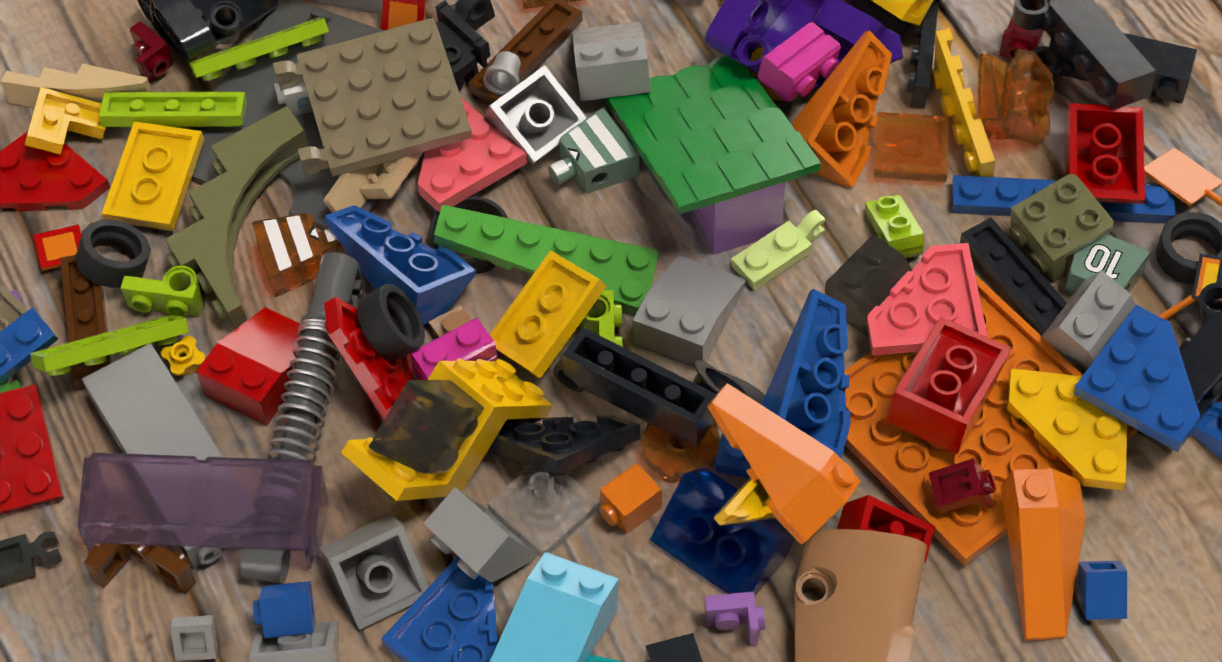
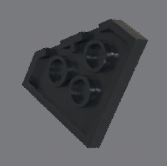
[488,415,641,476]

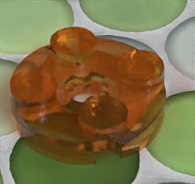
[641,423,719,483]

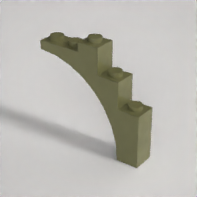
[165,106,309,329]

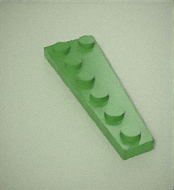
[433,205,659,315]

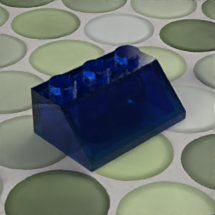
[650,467,795,597]

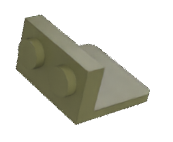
[1009,174,1114,283]

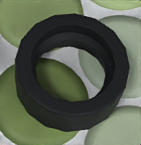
[1156,212,1222,285]
[75,220,151,288]
[357,284,425,361]

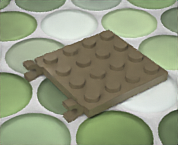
[273,17,473,177]

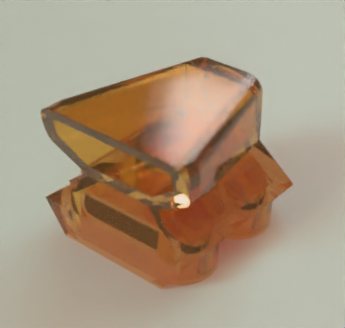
[977,49,1054,145]

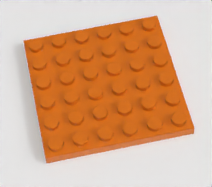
[844,276,1137,566]

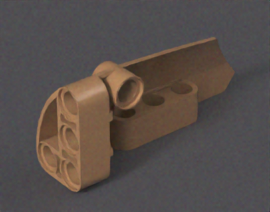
[792,529,927,662]

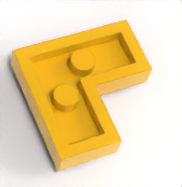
[25,87,106,155]

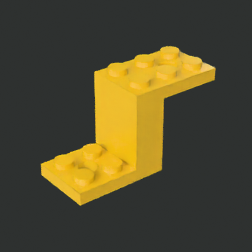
[341,359,553,501]

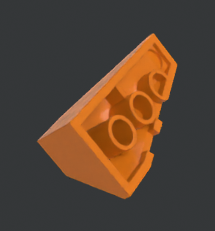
[792,31,892,188]
[707,383,861,545]
[1000,468,1086,641]

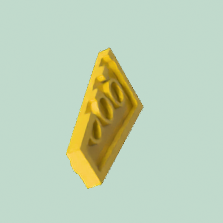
[931,28,995,177]

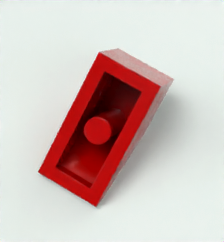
[837,495,935,563]

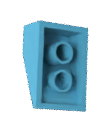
[490,552,619,662]

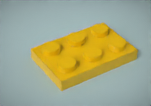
[101,121,205,231]
[489,250,607,378]

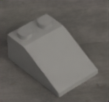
[573,22,651,101]
[633,255,747,367]

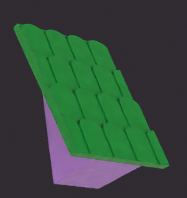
[604,56,821,255]

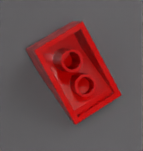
[1064,103,1145,204]
[196,307,301,426]
[886,317,1012,455]

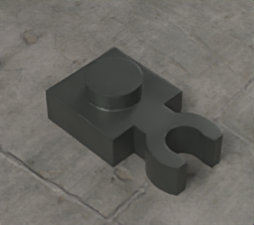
[0,531,62,585]

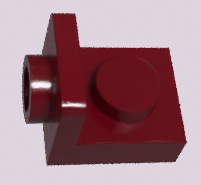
[999,16,1044,63]
[130,21,174,83]
[929,458,996,514]

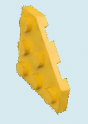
[1007,368,1127,491]

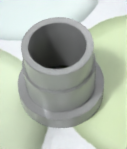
[483,51,521,96]

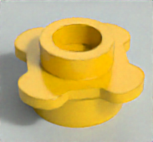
[161,336,206,376]

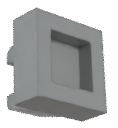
[170,615,218,661]

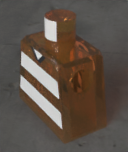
[252,213,343,297]

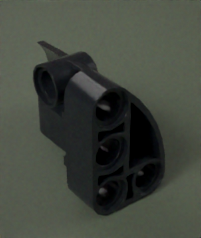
[137,0,278,61]

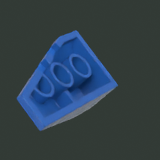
[324,205,476,325]
[762,289,851,458]

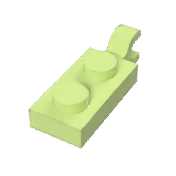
[731,210,825,291]

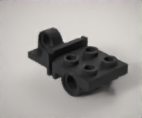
[431,0,495,92]

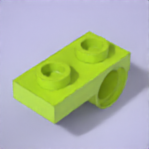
[865,195,924,263]
[120,265,203,317]
[579,290,623,347]

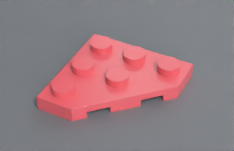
[418,98,527,213]
[866,243,988,356]

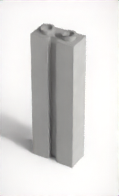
[82,343,259,569]

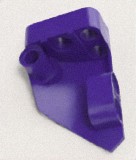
[705,0,903,89]

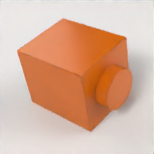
[599,462,662,535]

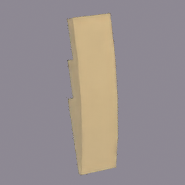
[1,64,152,107]

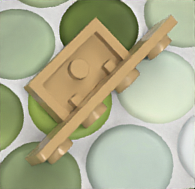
[324,152,423,213]

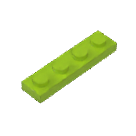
[188,17,329,81]
[99,92,247,127]
[30,315,189,376]

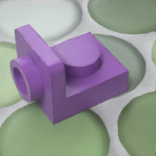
[704,591,765,645]

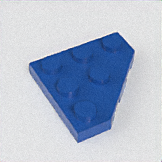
[1074,305,1200,452]
[381,556,498,662]

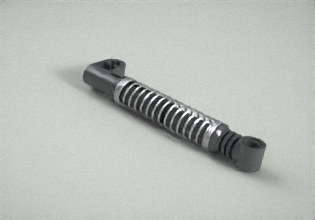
[240,252,365,584]

